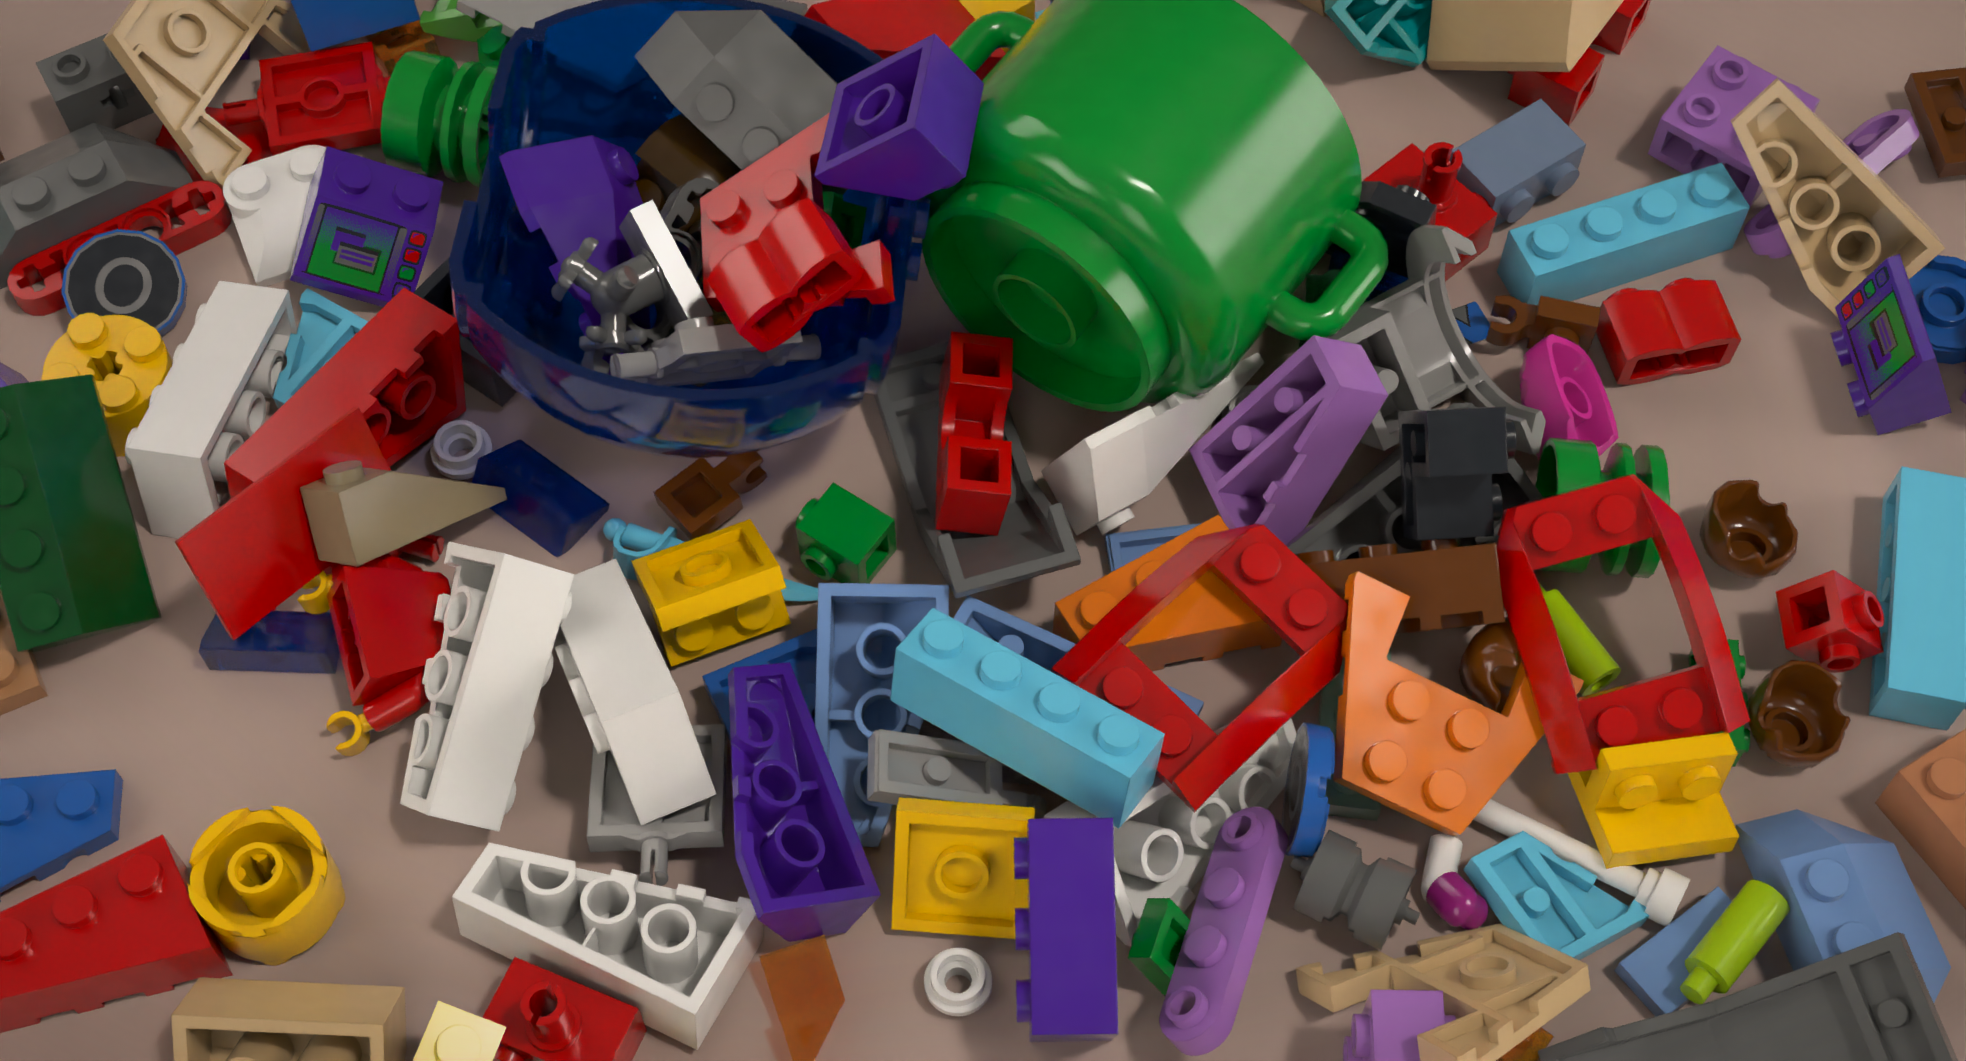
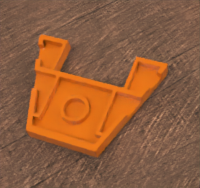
[1333,571,1584,836]

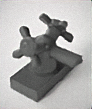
[551,200,714,354]

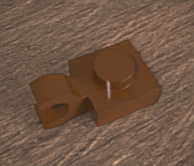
[1486,295,1601,355]
[653,442,768,540]

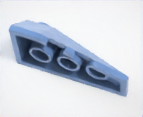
[815,583,949,847]

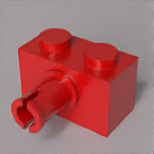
[1363,142,1498,282]
[482,957,647,1061]

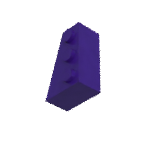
[1014,818,1119,1042]

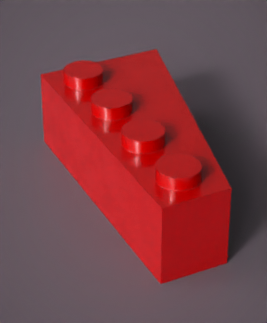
[224,288,466,499]
[0,834,233,1033]

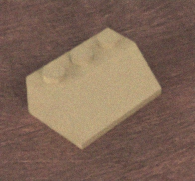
[1427,0,1624,72]
[171,977,407,1061]

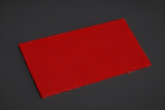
[175,406,391,640]

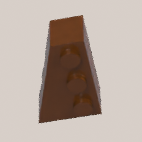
[1287,538,1505,645]

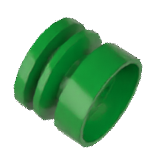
[381,50,519,188]
[1535,438,1670,578]

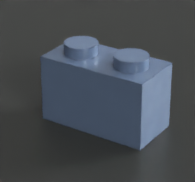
[1450,99,1586,227]

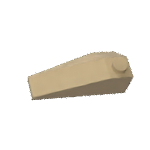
[1730,78,1945,319]

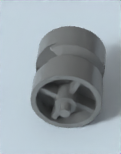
[1290,830,1420,951]

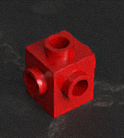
[1776,570,1884,673]

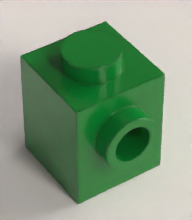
[795,482,897,584]

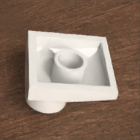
[223,145,326,287]

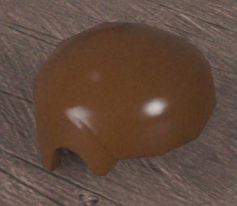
[1699,480,1798,579]
[1459,617,1521,714]
[1747,660,1851,768]

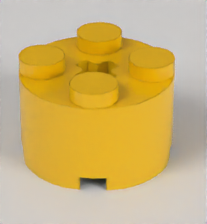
[41,313,173,457]
[187,805,346,966]

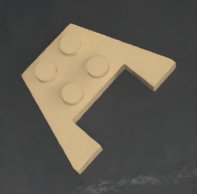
[103,0,310,190]
[1296,924,1591,1061]

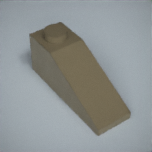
[300,460,507,566]

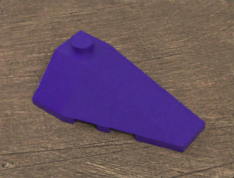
[499,135,654,399]
[728,662,881,942]

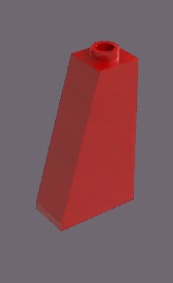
[790,0,1006,83]

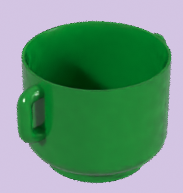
[922,0,1388,412]

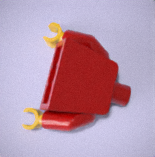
[297,553,451,756]

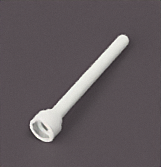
[1473,799,1691,927]

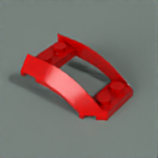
[1496,474,1750,774]
[1051,523,1348,813]

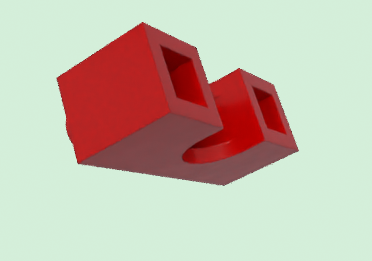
[1507,0,1651,126]
[935,331,1013,536]

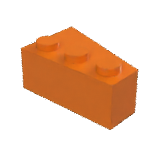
[1052,514,1282,671]

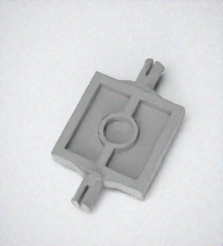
[610,317,821,390]
[586,724,727,886]

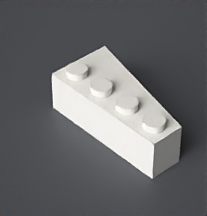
[125,281,297,539]
[400,542,574,832]
[554,559,717,825]
[452,843,764,1050]

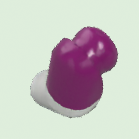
[1421,834,1488,930]

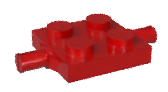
[222,41,391,156]

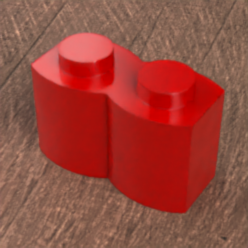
[707,197,865,353]
[1596,278,1742,385]

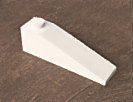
[1041,353,1264,535]
[1044,718,1297,946]

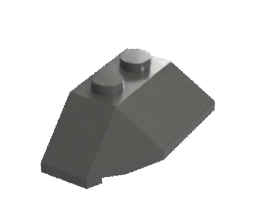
[634,10,848,195]
[0,122,193,289]

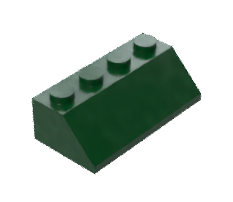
[0,374,162,652]

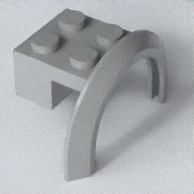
[1327,225,1546,455]

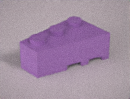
[1189,335,1388,545]

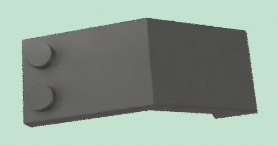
[867,342,1081,599]
[1538,932,1958,1061]

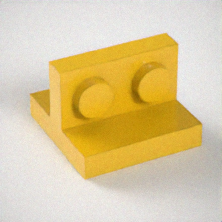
[631,519,791,667]
[1568,732,1739,869]
[891,797,1035,939]

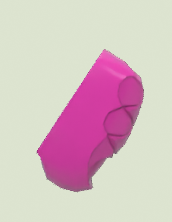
[1519,334,1619,460]

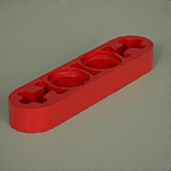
[7,181,232,316]

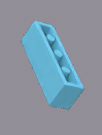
[1497,162,1750,305]
[1869,466,1966,731]
[890,608,1165,828]

